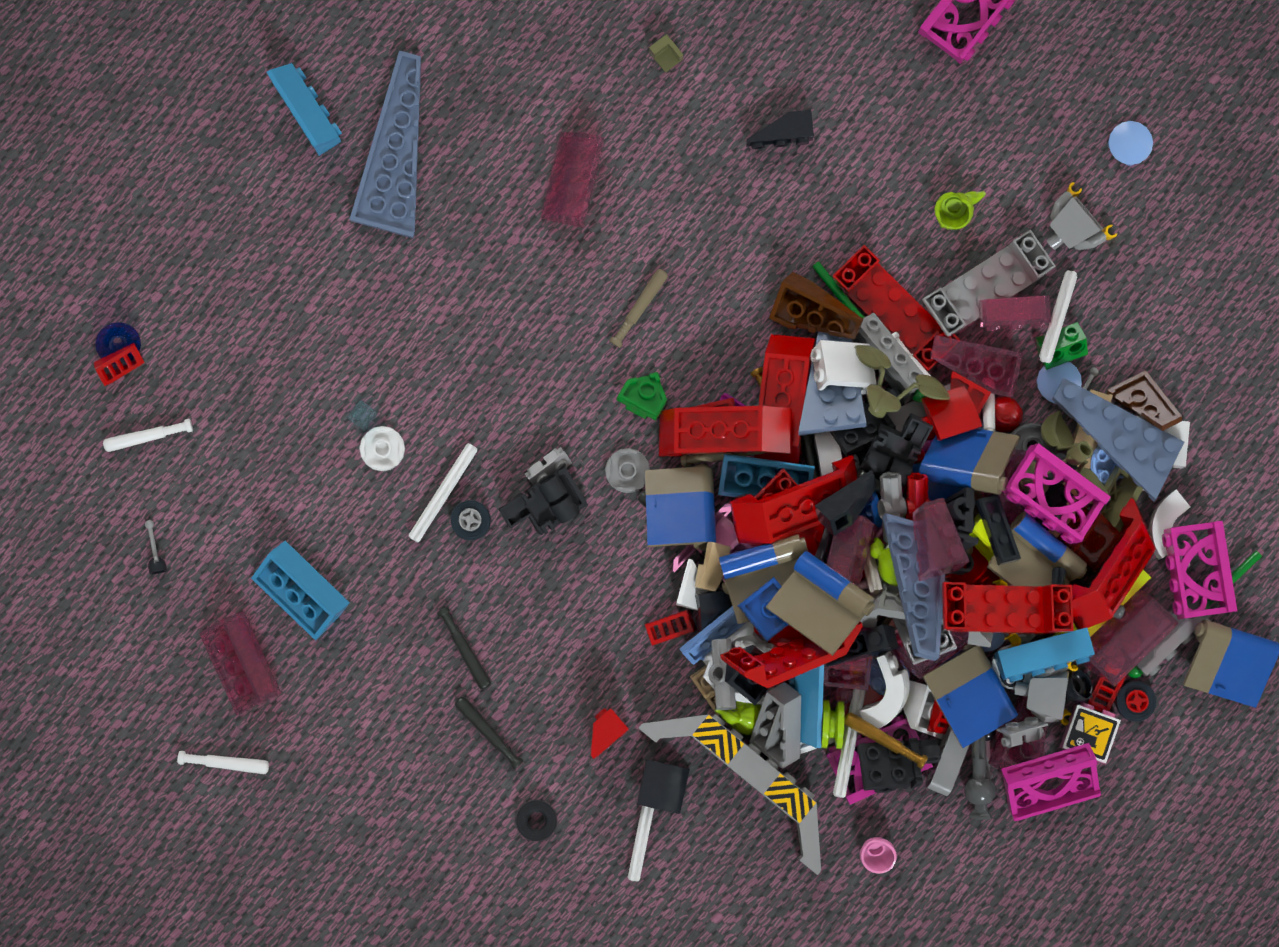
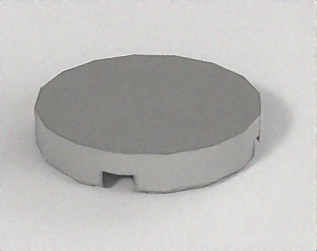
[605,448,650,493]

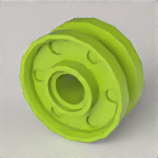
[821,700,845,749]

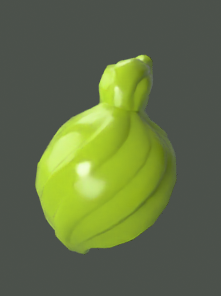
[935,191,986,230]
[870,537,898,586]
[715,701,762,735]

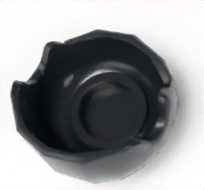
[1066,668,1092,703]

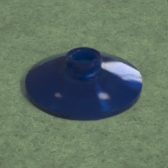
[95,322,141,365]

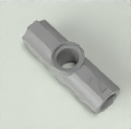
[877,472,907,543]
[708,639,736,710]

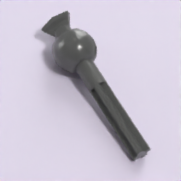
[964,736,996,820]

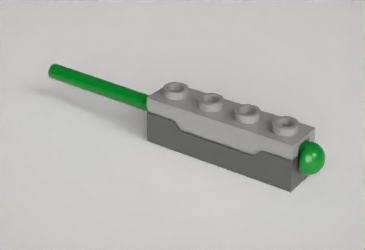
[812,262,927,404]
[1124,551,1262,678]

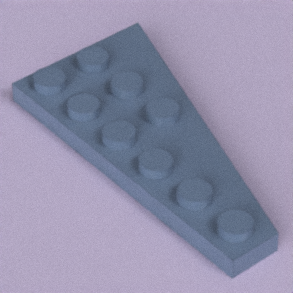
[798,331,866,436]
[1052,378,1184,502]
[882,513,948,661]

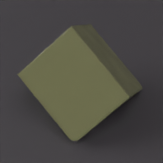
[649,34,683,72]

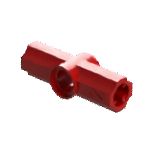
[905,473,931,525]

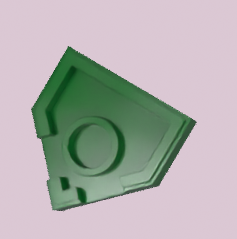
[616,372,667,421]

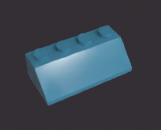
[267,63,342,156]
[718,454,815,498]
[251,541,350,641]
[993,628,1095,682]
[789,665,824,748]

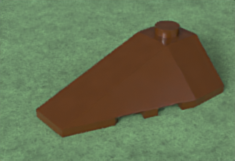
[769,272,863,339]

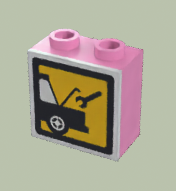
[1059,702,1121,763]

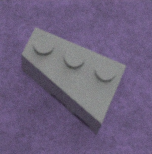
[749,682,801,769]

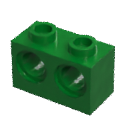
[1036,322,1088,370]

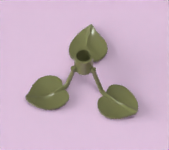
[854,345,951,418]
[1018,411,1111,504]

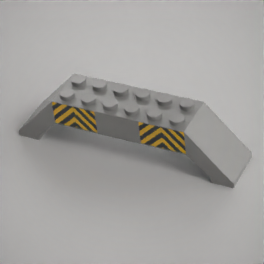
[639,714,821,875]

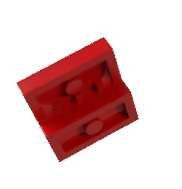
[921,386,982,441]

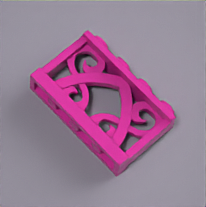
[918,0,1015,64]
[1003,443,1110,544]
[1162,521,1237,620]
[826,714,933,805]
[1001,743,1101,821]

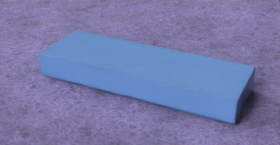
[679,606,746,665]

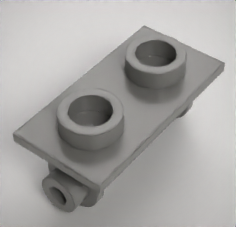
[525,447,572,485]
[997,717,1048,748]

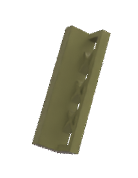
[1073,465,1143,561]

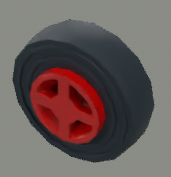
[1115,681,1157,722]

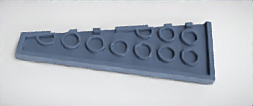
[350,51,421,239]

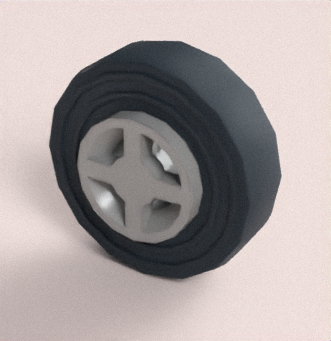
[450,500,491,541]

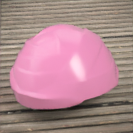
[860,837,897,874]

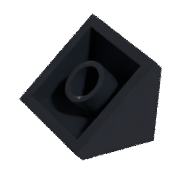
[725,645,769,705]

